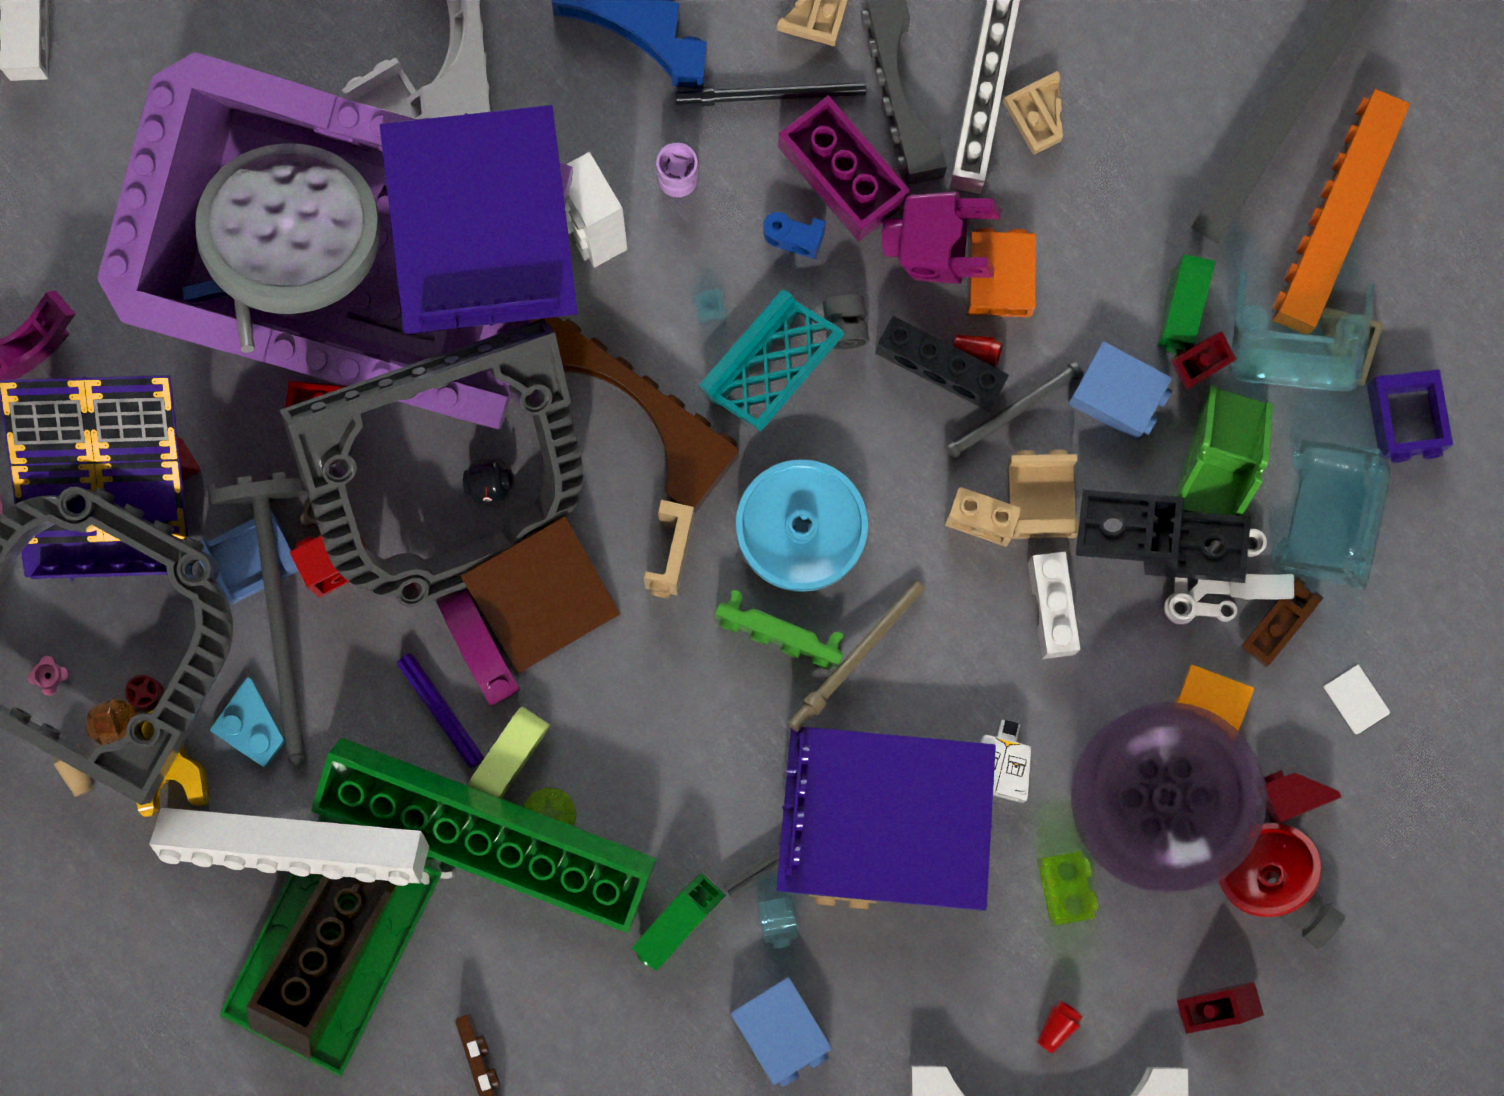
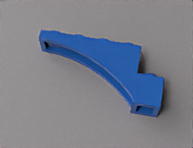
[551,0,707,89]

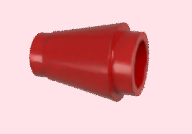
[953,334,1003,368]
[1036,1000,1083,1054]

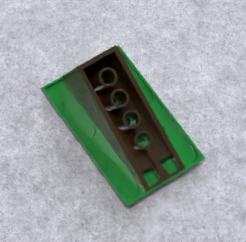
[220,815,442,1077]

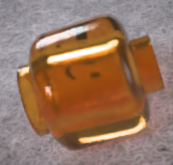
[86,698,138,746]

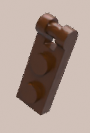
[1240,576,1323,667]

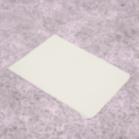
[1323,664,1390,734]

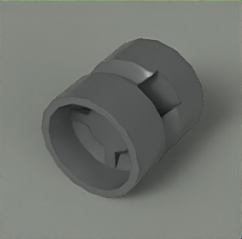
[823,294,869,350]
[1280,891,1346,949]

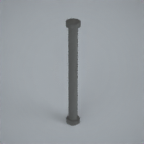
[945,360,1084,460]

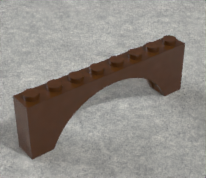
[532,317,739,514]

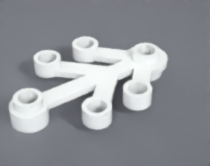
[1164,529,1267,625]

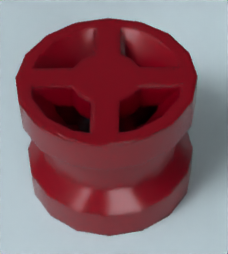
[125,675,164,711]

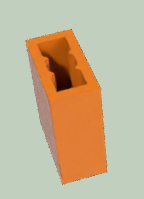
[967,228,1036,317]

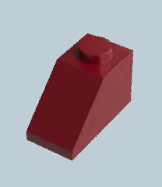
[1256,770,1342,823]
[1177,982,1264,1034]

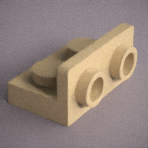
[945,487,1021,547]

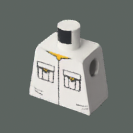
[980,720,1031,803]

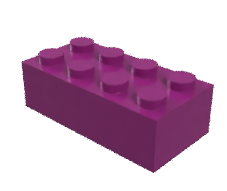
[778,95,911,242]

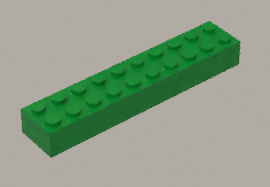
[311,738,657,933]

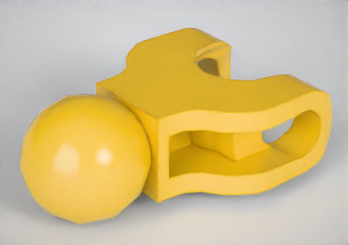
[136,710,209,817]

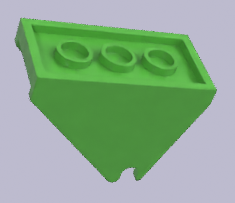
[1174,384,1273,516]

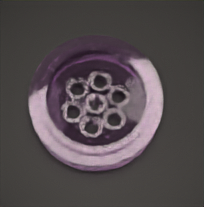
[1071,702,1266,892]

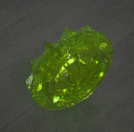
[524,787,576,826]

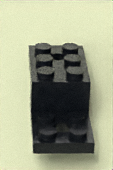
[1076,489,1251,583]

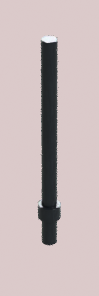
[676,82,866,106]

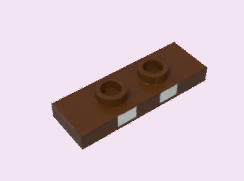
[455,1014,500,1096]

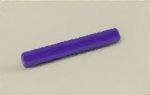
[397,653,484,768]

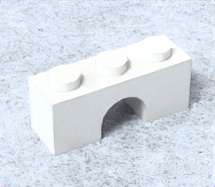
[1028,552,1081,659]

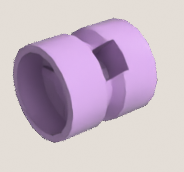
[656,143,698,198]

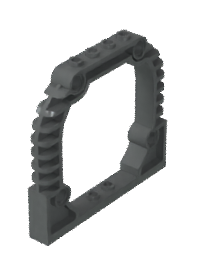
[280,318,583,607]
[0,487,233,805]

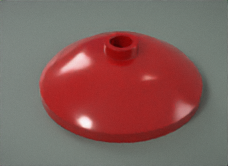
[1218,823,1322,917]

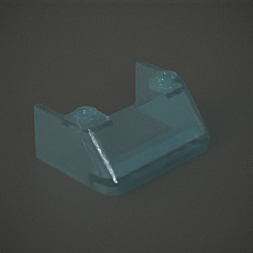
[1229,272,1375,391]

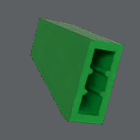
[1157,254,1215,354]
[631,873,726,971]

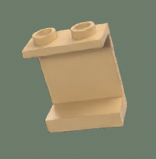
[1008,450,1079,539]

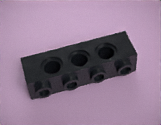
[875,316,1009,412]

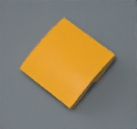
[1166,664,1254,753]

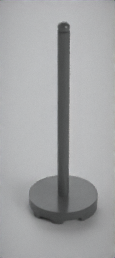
[207,472,308,766]

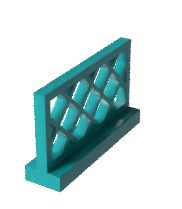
[699,289,845,432]

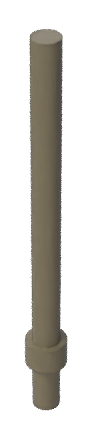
[788,581,925,732]

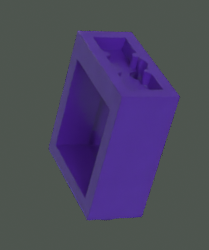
[1367,369,1453,463]

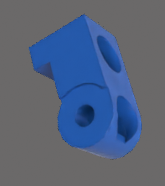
[763,212,826,260]

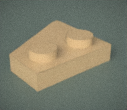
[777,0,848,46]
[1003,71,1063,155]

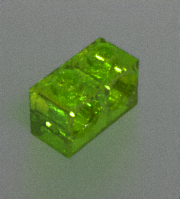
[1037,851,1099,926]

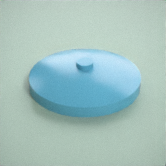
[736,459,868,592]

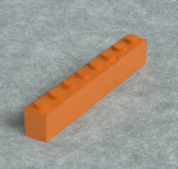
[1272,89,1410,336]

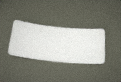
[1230,574,1294,599]

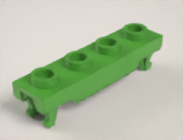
[715,589,844,671]

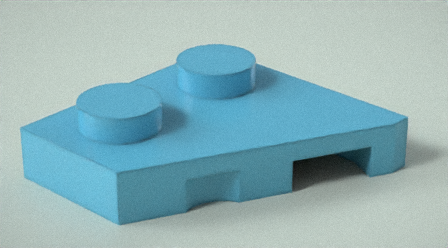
[210,677,286,768]

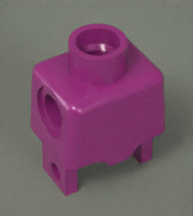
[881,191,1001,284]

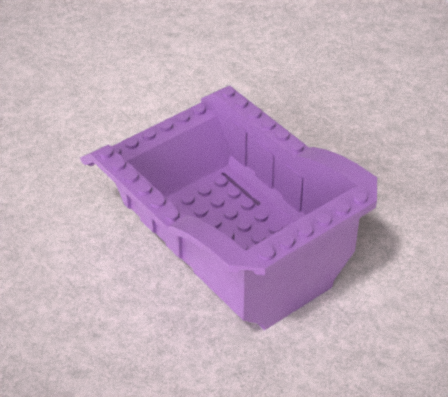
[97,52,573,429]

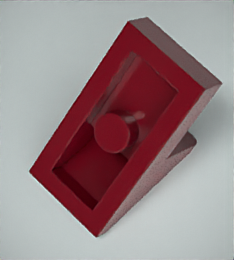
[1171,331,1237,389]

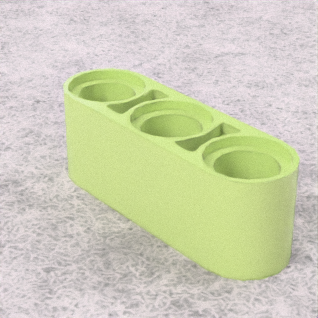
[467,706,550,799]

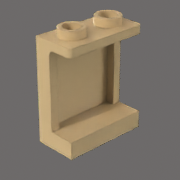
[644,500,695,598]

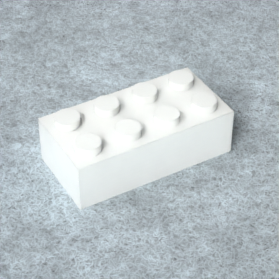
[565,152,628,268]

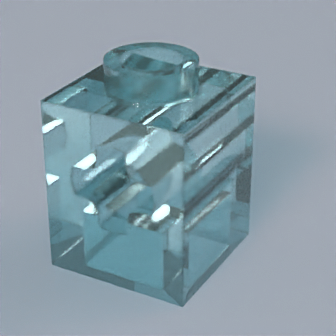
[757,896,799,949]

